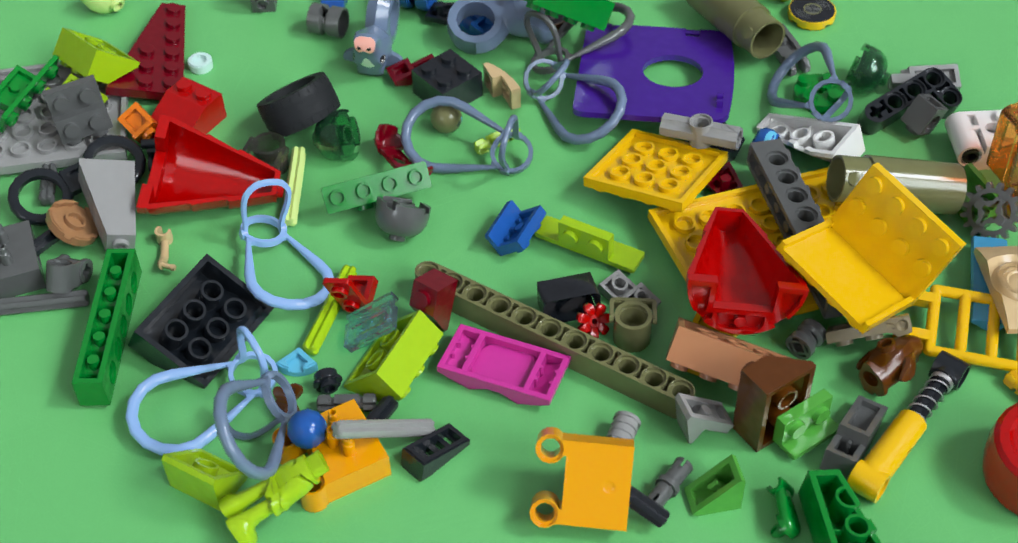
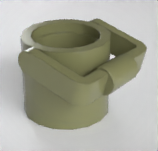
[609,297,657,353]

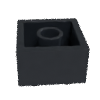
[411,49,483,104]

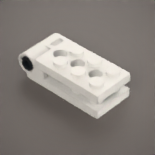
[945,109,1018,170]

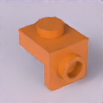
[117,101,158,142]

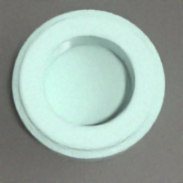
[187,52,213,75]

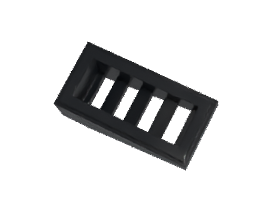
[401,423,470,482]

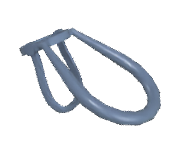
[767,41,854,123]
[523,59,627,145]

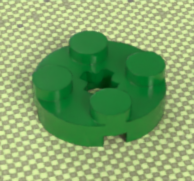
[793,72,845,114]

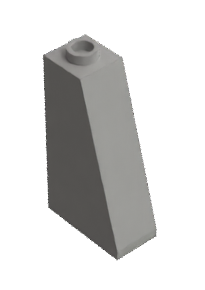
[78,158,136,251]

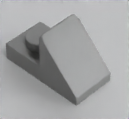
[675,393,734,444]

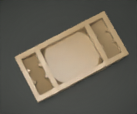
[973,246,1018,334]

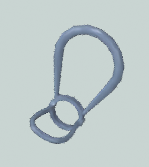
[401,96,533,175]
[213,370,297,481]

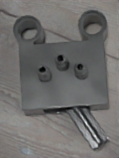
[0,220,60,298]

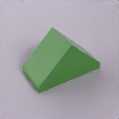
[684,454,746,516]

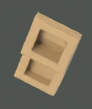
[483,62,521,110]

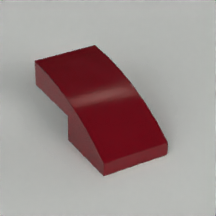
[386,54,434,86]

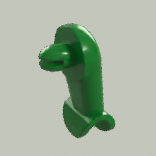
[766,476,801,540]

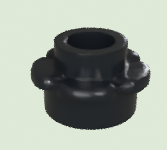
[313,367,342,395]

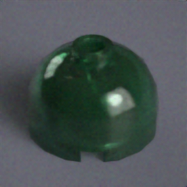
[845,43,890,95]
[312,109,361,161]

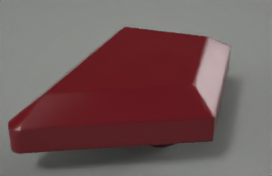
[706,162,743,194]

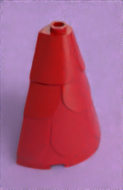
[136,114,284,215]
[686,207,809,335]

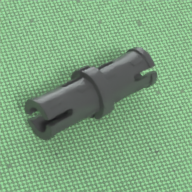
[648,457,693,507]

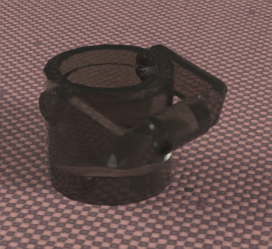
[243,132,289,175]

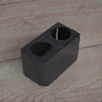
[537,272,601,322]

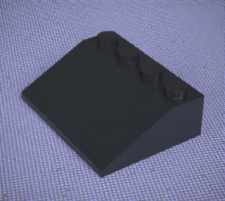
[128,254,274,389]

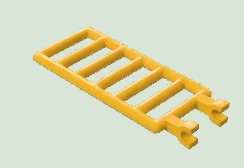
[892,284,1018,372]

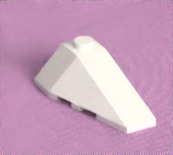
[756,113,865,162]

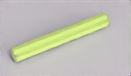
[284,146,306,227]

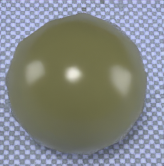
[430,106,462,133]

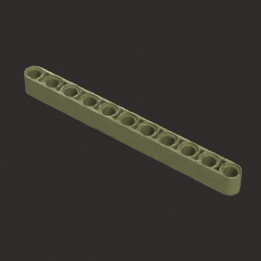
[415,261,695,419]

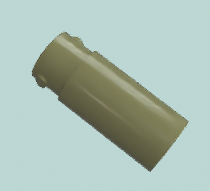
[686,0,785,59]
[826,155,967,215]

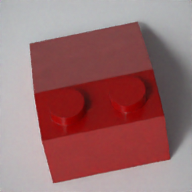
[139,76,227,143]

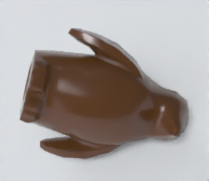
[856,335,923,397]

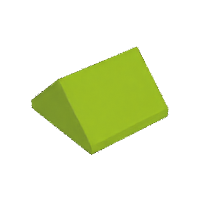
[161,448,248,511]

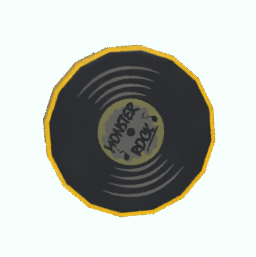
[788,0,836,30]

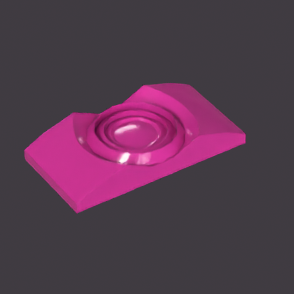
[437,324,571,406]

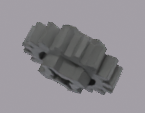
[960,182,1018,239]

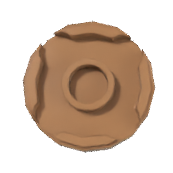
[45,199,99,247]

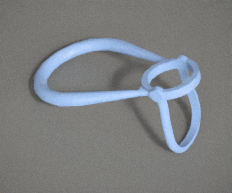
[239,179,334,310]
[125,326,278,456]

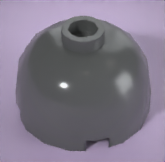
[375,196,431,242]

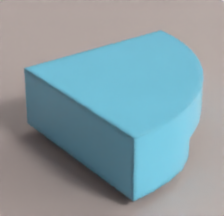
[276,347,318,377]

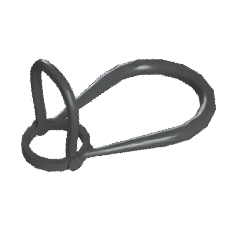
[524,2,635,75]

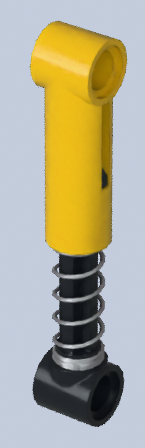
[847,350,971,503]

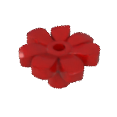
[576,303,609,338]

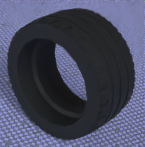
[257,72,340,139]

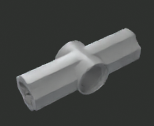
[659,113,743,150]

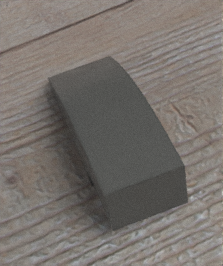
[819,395,888,481]

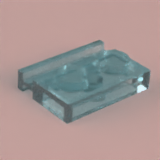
[343,291,398,353]

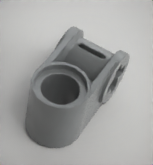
[46,254,93,293]

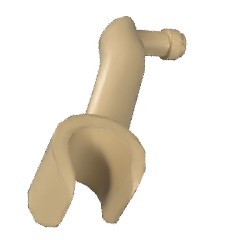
[154,226,177,271]

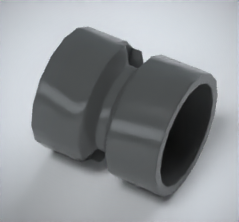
[306,2,349,38]

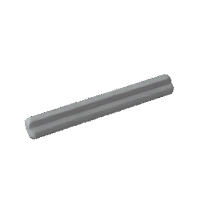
[331,419,436,439]

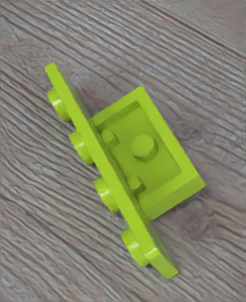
[535,215,645,273]

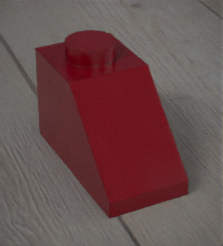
[409,268,458,331]

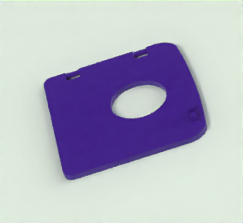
[573,24,734,123]

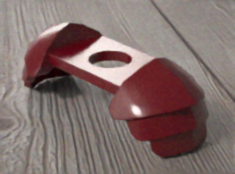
[373,124,434,176]

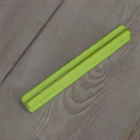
[302,265,357,356]

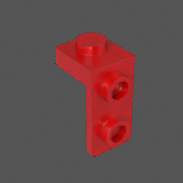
[322,275,378,313]

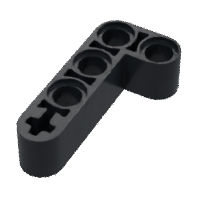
[857,67,962,135]

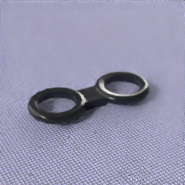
[7,135,146,226]

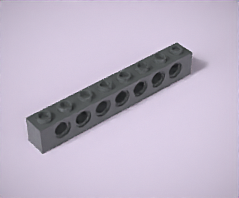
[746,139,843,319]

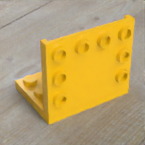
[776,162,966,334]

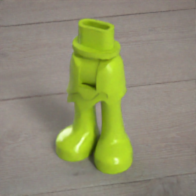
[219,450,330,543]

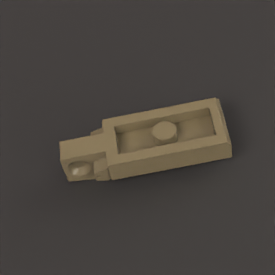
[825,313,913,347]

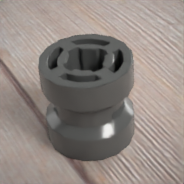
[785,318,826,360]

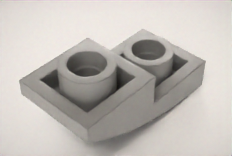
[597,269,661,311]

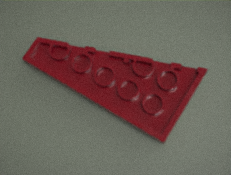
[106,3,186,100]

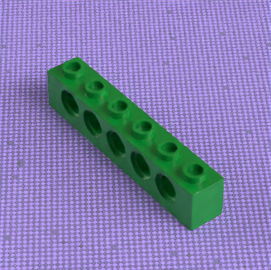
[71,248,142,406]

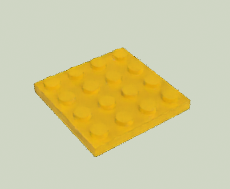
[583,129,728,213]

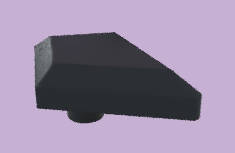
[425,1,454,25]

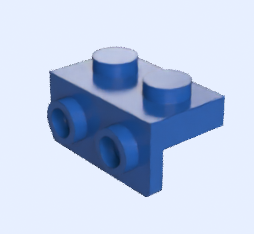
[485,200,546,256]

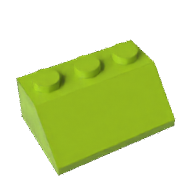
[52,27,140,84]
[343,310,443,402]

